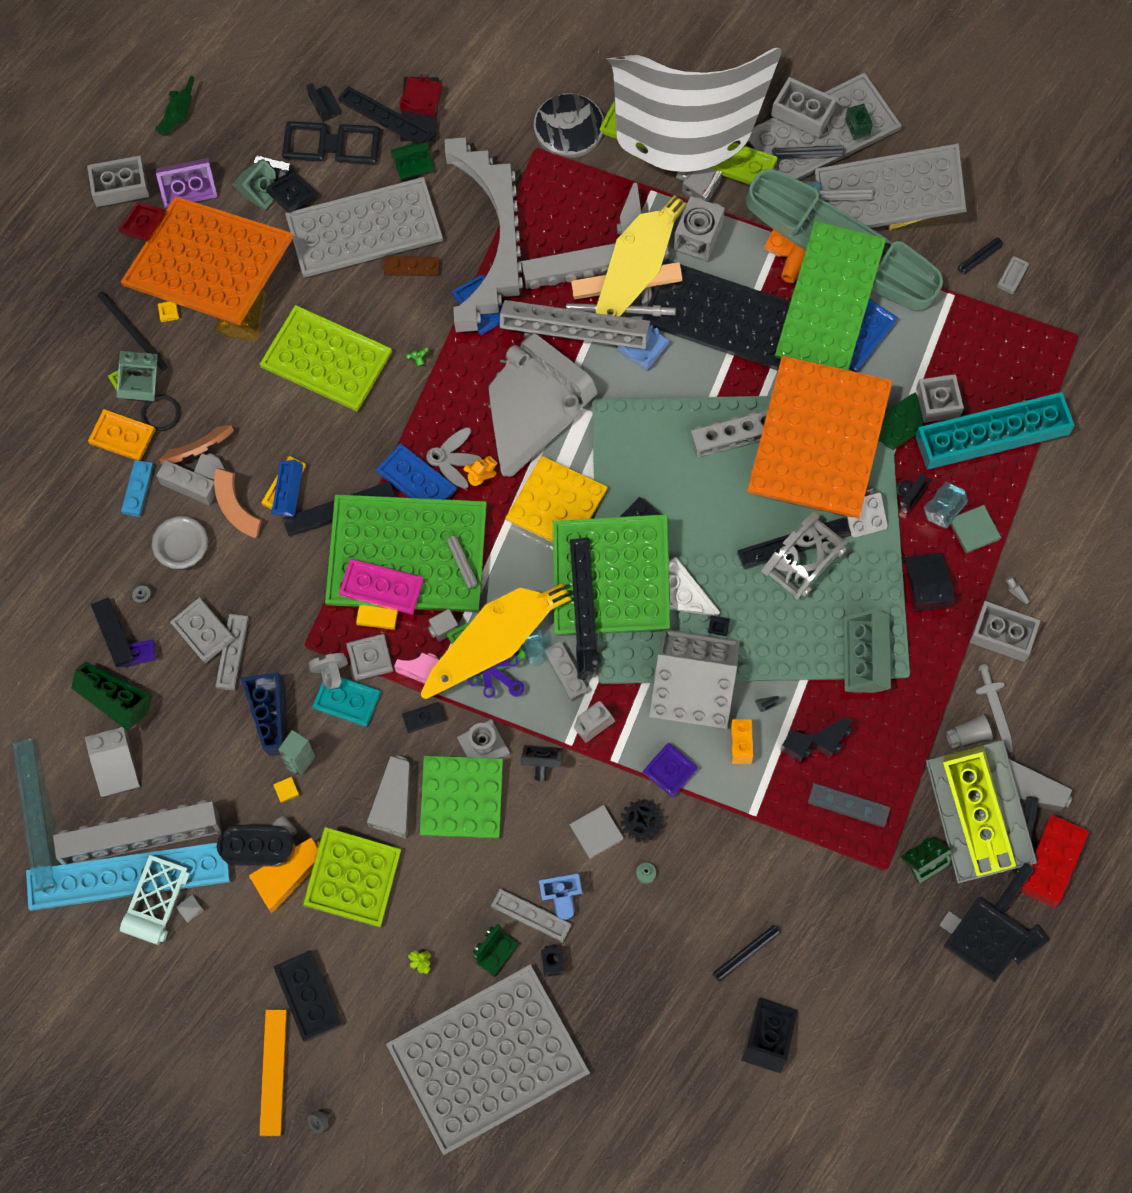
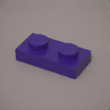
[119,639,156,667]

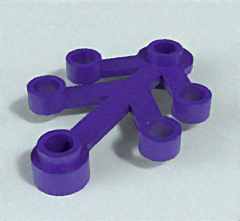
[467,655,524,698]

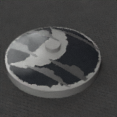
[534,93,604,158]

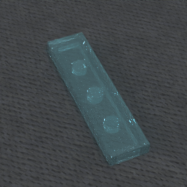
[808,783,890,827]

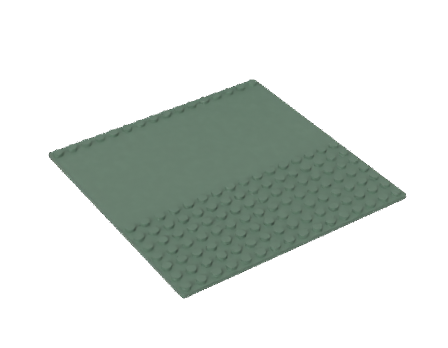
[592,396,910,684]

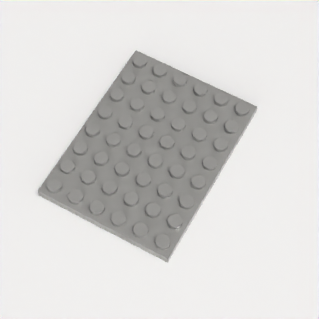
[386,964,590,1156]

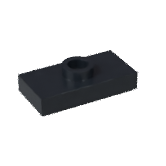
[402,702,445,733]

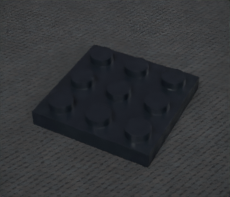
[943,897,1029,983]

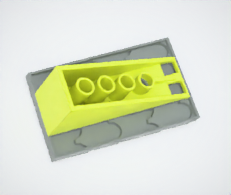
[926,739,1037,883]

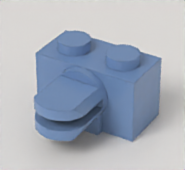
[539,872,582,920]

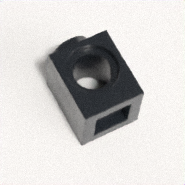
[541,945,564,978]

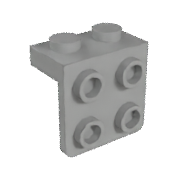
[846,487,888,538]

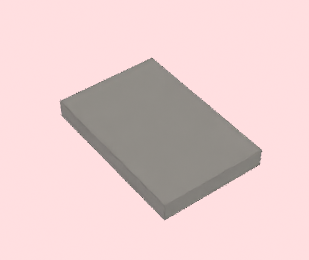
[170,597,235,663]

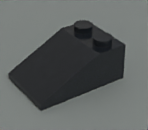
[904,553,955,612]
[741,998,798,1074]

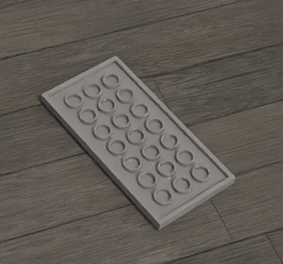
[747,73,902,180]
[815,143,967,228]
[285,177,443,278]

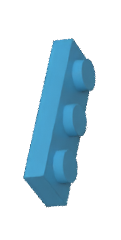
[121,460,154,517]

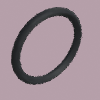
[141,395,180,431]

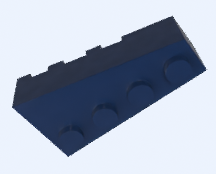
[240,672,288,756]

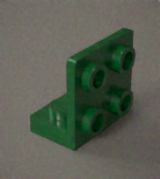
[473,924,518,977]

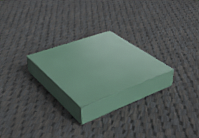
[949,505,1001,553]

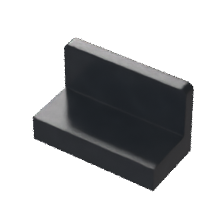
[306,83,341,122]

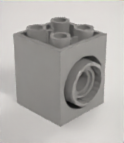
[674,196,725,262]

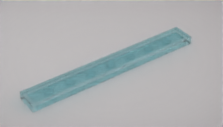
[13,739,55,892]

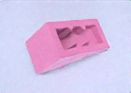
[394,653,439,684]

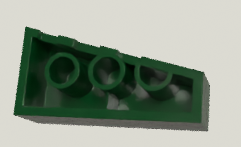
[71,662,152,731]

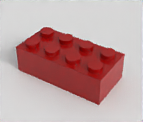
[1019,815,1089,908]

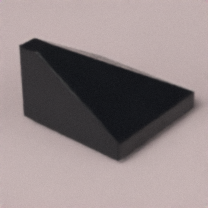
[755,696,779,712]

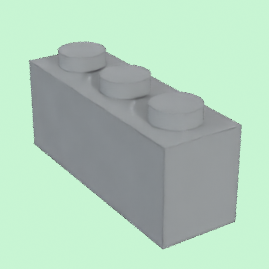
[156,460,216,506]

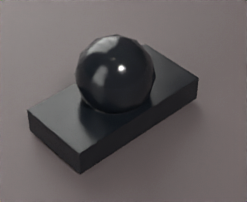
[897,473,928,514]
[576,645,602,680]

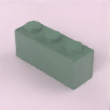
[278,730,315,776]

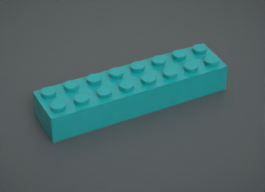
[915,392,1074,470]

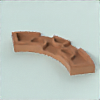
[159,425,234,464]
[214,468,262,538]

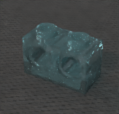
[924,482,968,529]

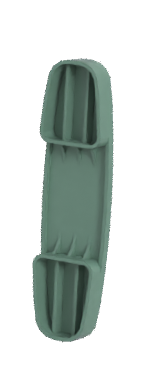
[746,169,943,310]

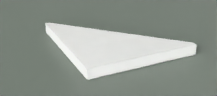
[669,557,720,616]

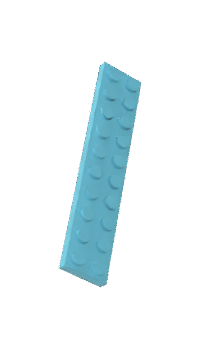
[26,843,230,911]

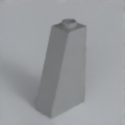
[367,756,411,839]
[1009,759,1073,812]

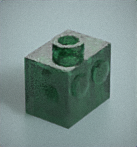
[845,103,873,140]

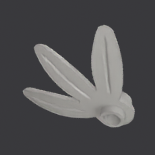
[426,428,482,489]

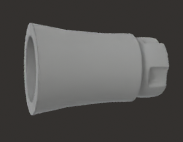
[946,714,993,749]

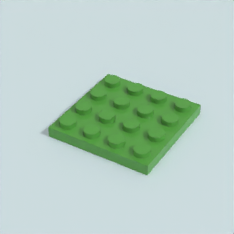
[420,756,503,839]

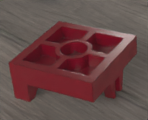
[400,75,443,117]

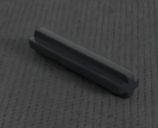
[958,237,1003,274]
[994,863,1034,914]

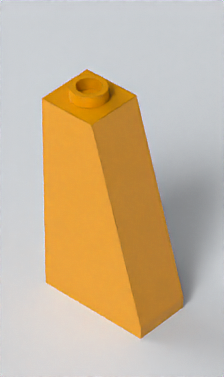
[249,838,319,913]

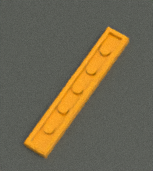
[260,1010,287,1136]

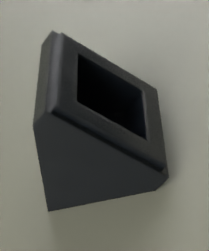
[708,615,730,637]

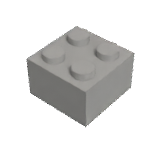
[916,374,964,423]

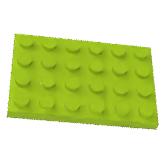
[260,305,392,412]

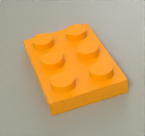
[88,409,155,461]

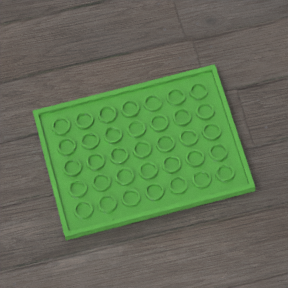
[325,495,487,612]

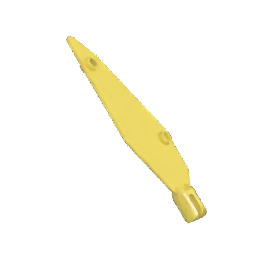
[596,195,687,317]

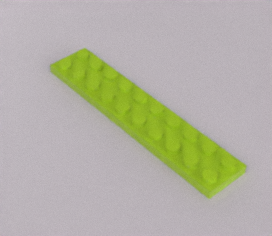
[599,102,778,185]

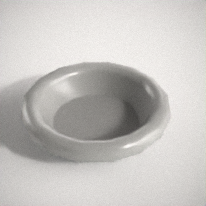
[151,516,208,569]

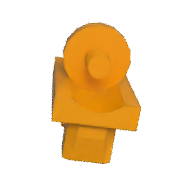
[463,456,497,486]

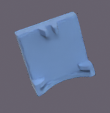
[618,325,669,370]

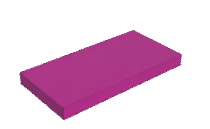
[339,558,424,615]

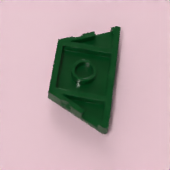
[878,392,923,450]

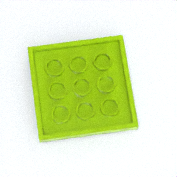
[302,827,401,927]

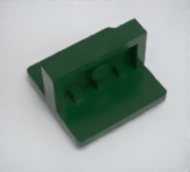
[391,142,434,181]
[901,837,952,884]

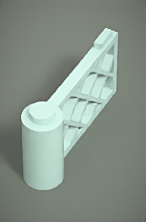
[120,855,190,945]

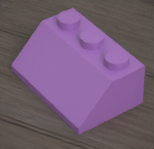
[156,158,217,208]

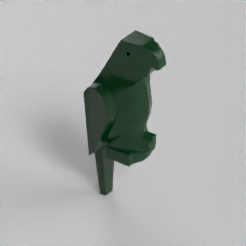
[155,76,194,136]

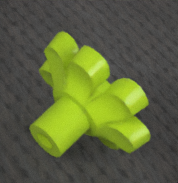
[408,950,431,974]

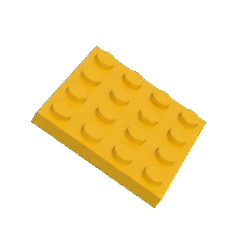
[506,455,608,543]

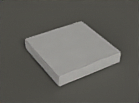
[346,634,393,681]
[569,805,624,860]

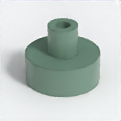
[636,863,656,884]

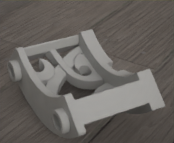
[761,512,849,600]

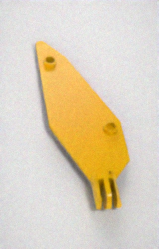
[421,583,572,699]

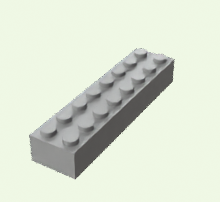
[53,800,222,865]

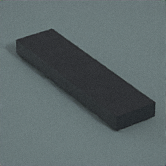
[90,597,134,668]

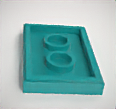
[312,677,381,727]

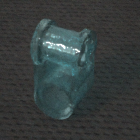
[523,626,544,666]

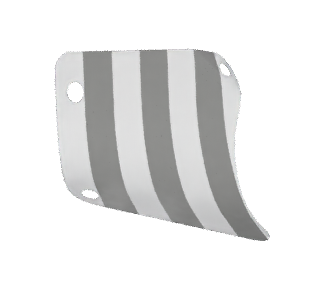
[606,48,781,172]

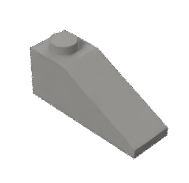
[617,183,641,235]

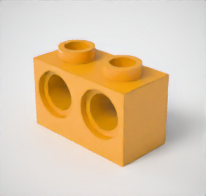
[730,719,753,764]

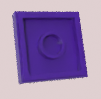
[643,742,698,798]

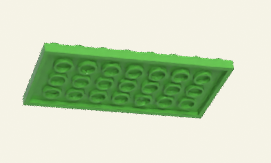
[775,221,886,371]

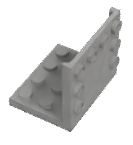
[649,630,740,729]

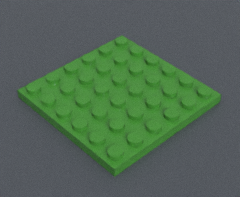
[553,515,671,635]

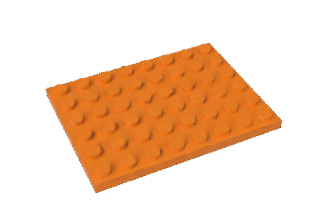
[121,196,294,325]
[747,356,893,519]

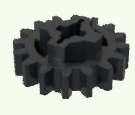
[620,799,663,843]

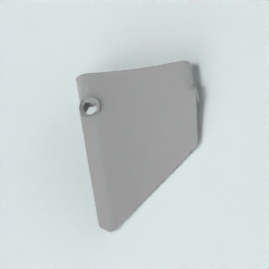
[489,333,598,477]

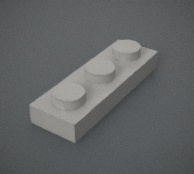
[544,641,588,701]

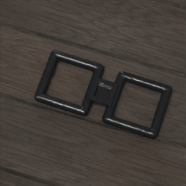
[282,121,381,164]

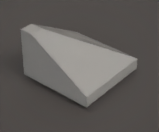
[176,895,204,923]

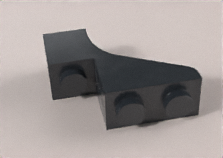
[780,717,853,762]

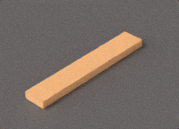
[572,262,682,300]

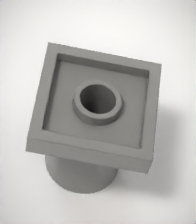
[457,719,510,759]

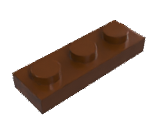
[384,256,439,277]

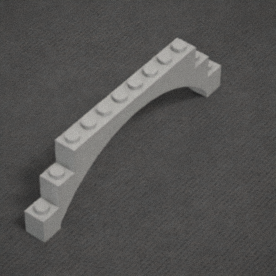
[445,137,523,332]

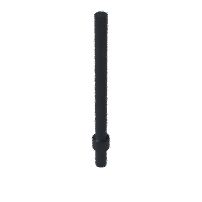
[98,292,168,371]

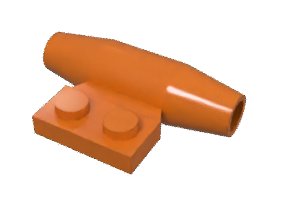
[763,229,806,283]

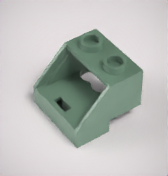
[117,351,158,401]

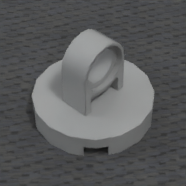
[308,653,348,689]

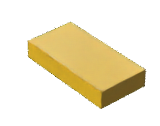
[356,606,398,630]

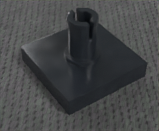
[521,745,563,781]

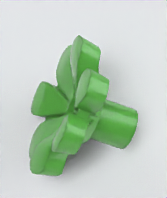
[405,347,428,366]

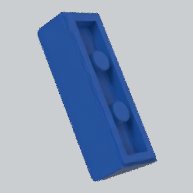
[271,459,303,516]

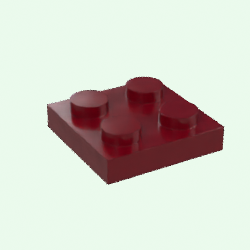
[118,202,166,241]

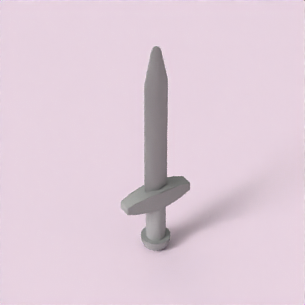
[976,664,1013,753]

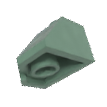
[232,159,276,210]

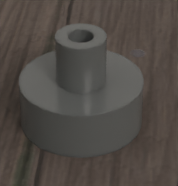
[130,582,151,603]
[307,1111,329,1133]

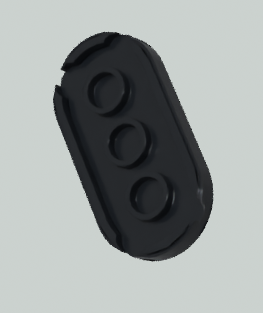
[217,825,295,867]

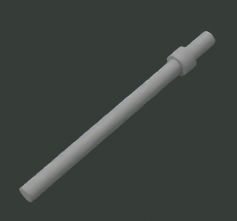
[566,303,676,316]

